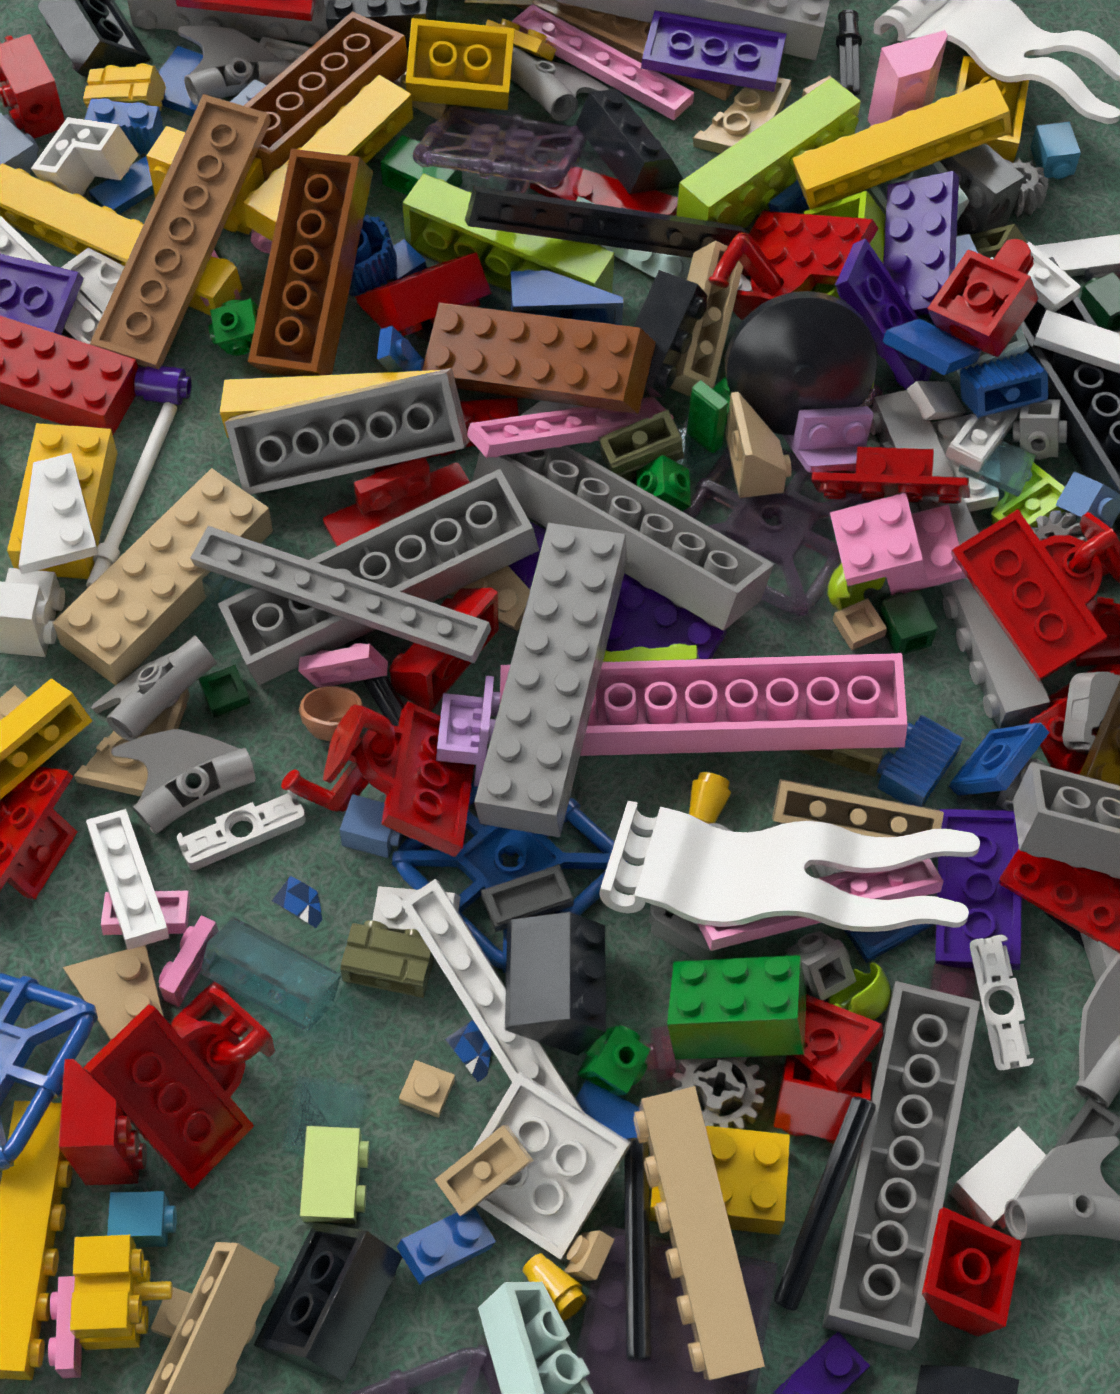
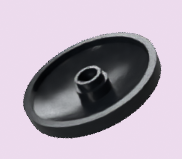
[725,291,877,435]

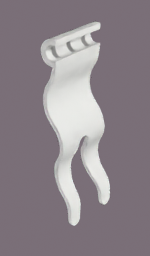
[874,0,1120,124]
[599,801,980,932]

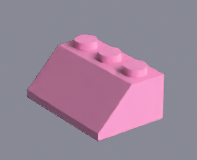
[868,30,948,126]

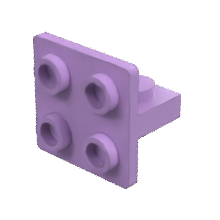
[782,406,874,472]
[436,676,500,786]

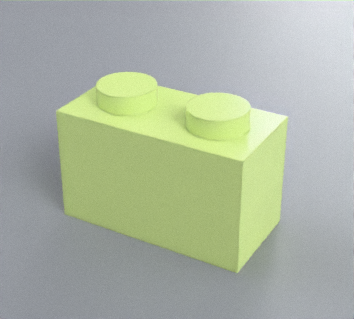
[300,1126,369,1224]

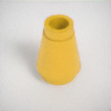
[689,772,731,824]
[522,1253,586,1321]

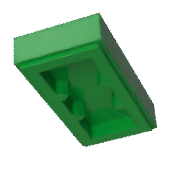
[687,380,728,454]

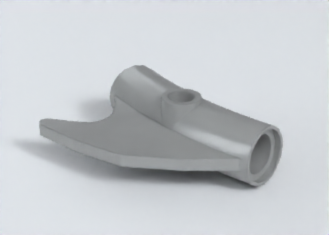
[178,26,290,105]
[510,45,609,121]
[91,636,217,741]
[111,729,255,835]
[1075,954,1120,1108]
[1004,1136,1120,1241]

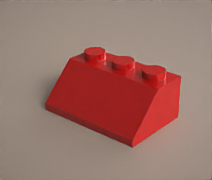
[355,252,492,336]
[389,588,499,711]
[58,1059,147,1185]

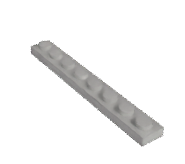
[190,526,491,663]

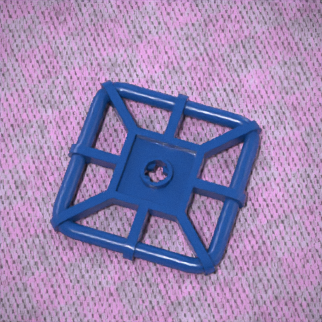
[392,781,629,973]
[0,973,98,1171]

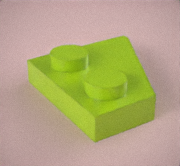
[991,457,1065,528]

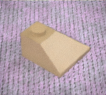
[725,392,792,498]

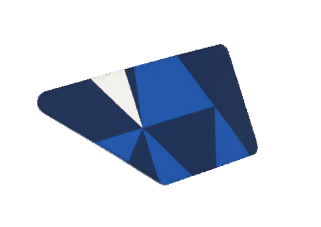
[272,876,323,928]
[445,1020,492,1082]

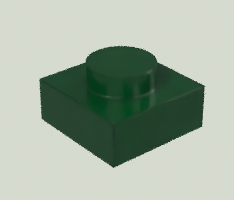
[198,665,251,718]

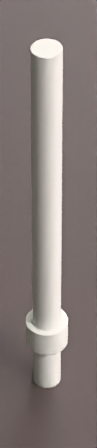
[86,402,177,587]

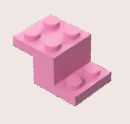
[830,493,967,595]

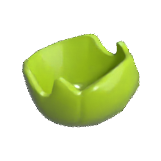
[827,563,886,611]
[828,962,892,1020]

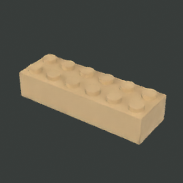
[52,468,273,686]
[633,1086,765,1380]

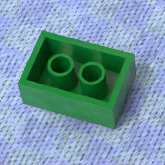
[667,955,806,1060]

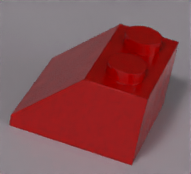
[774,1055,872,1144]
[922,1207,1022,1337]

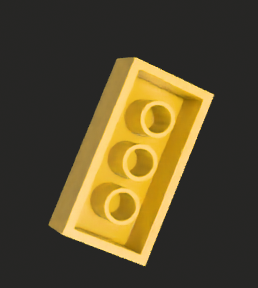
[7,423,118,579]

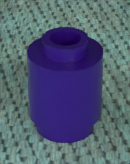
[135,366,192,405]

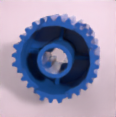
[349,215,397,296]

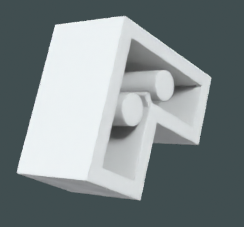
[31,117,139,196]
[0,568,65,657]

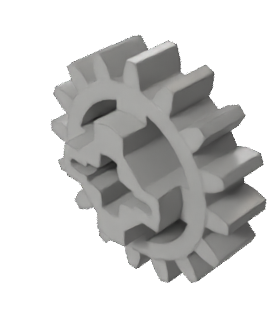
[672,1057,765,1130]

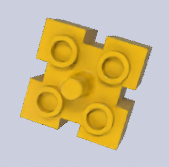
[70,1235,173,1350]

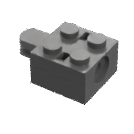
[940,143,1025,235]

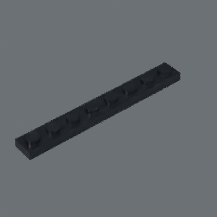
[465,186,746,258]

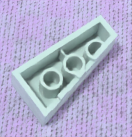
[478,1282,594,1394]

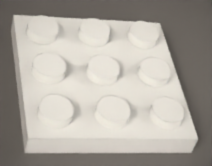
[473,1073,632,1260]

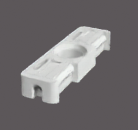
[177,790,306,870]
[970,935,1034,1070]

